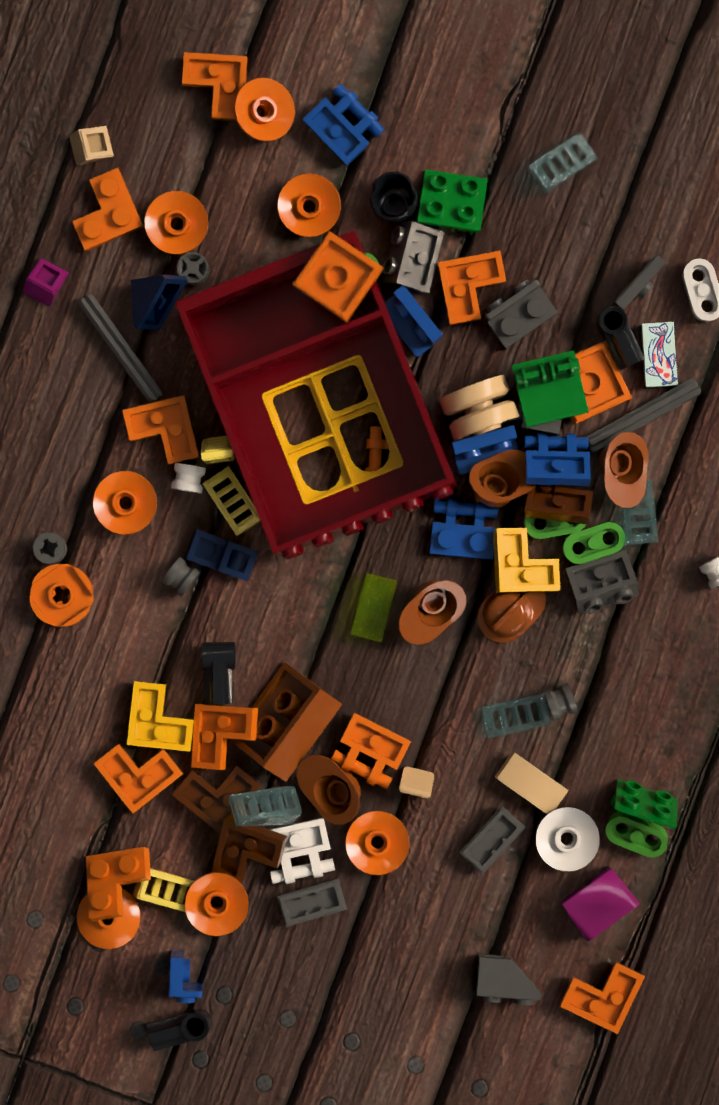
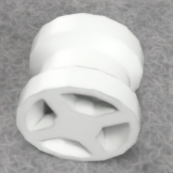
[171,463,206,494]
[699,556,719,590]

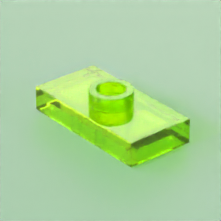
[351,573,397,642]

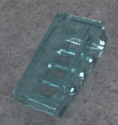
[528,133,598,194]
[622,479,658,545]
[481,693,551,738]
[228,786,302,826]

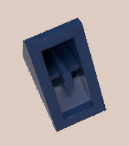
[131,274,188,330]

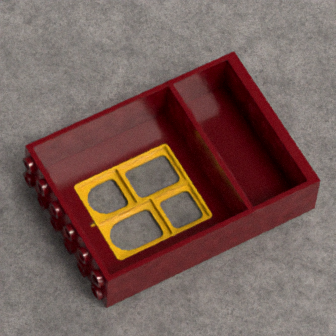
[175,230,458,560]

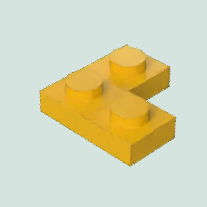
[493,528,560,593]
[127,681,194,752]

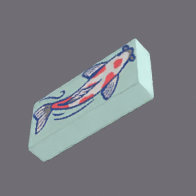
[641,322,678,388]

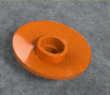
[234,78,295,142]
[278,173,341,237]
[145,191,208,255]
[93,471,157,535]
[346,811,409,875]
[185,872,249,936]
[77,888,141,949]

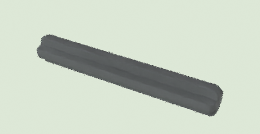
[78,294,163,403]
[587,378,701,453]

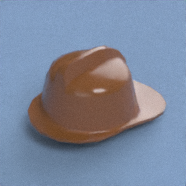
[598,432,648,508]
[469,449,537,508]
[398,580,466,645]
[477,589,546,643]
[296,755,361,825]

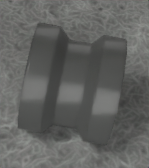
[177,252,210,286]
[33,532,67,565]
[161,557,201,597]
[543,683,578,721]

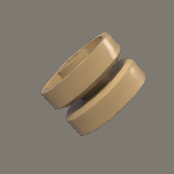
[439,375,520,442]

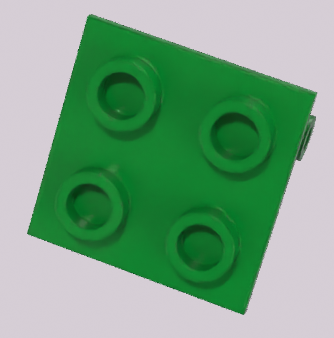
[417,169,488,235]
[511,350,589,427]
[610,779,678,830]

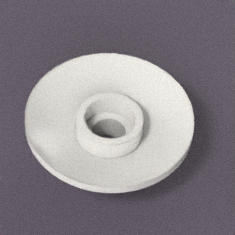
[536,807,600,871]

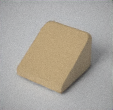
[70,126,114,165]
[399,766,434,799]

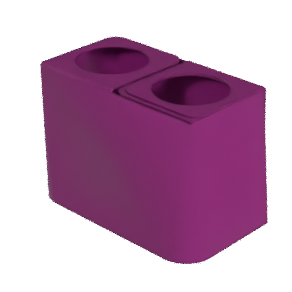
[561,866,640,942]

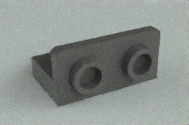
[383,221,445,293]
[484,279,558,350]
[565,550,639,614]

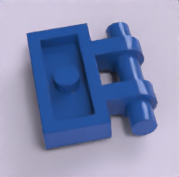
[302,84,385,167]
[524,433,591,486]
[430,498,498,560]

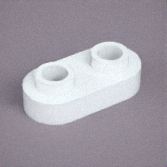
[682,259,719,322]

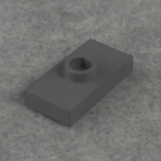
[613,255,666,310]
[459,805,526,874]
[277,878,347,927]

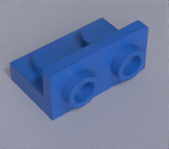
[385,285,443,357]
[451,425,518,475]
[169,950,202,1003]

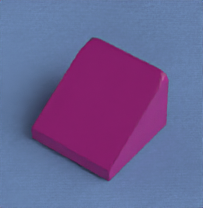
[23,258,69,306]

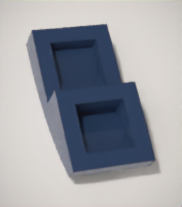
[184,529,258,581]

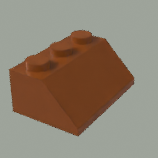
[229,662,342,782]

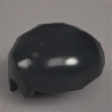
[370,171,418,224]

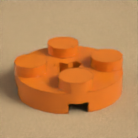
[30,564,94,627]

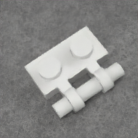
[269,818,335,884]

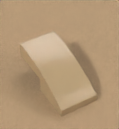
[495,751,569,814]

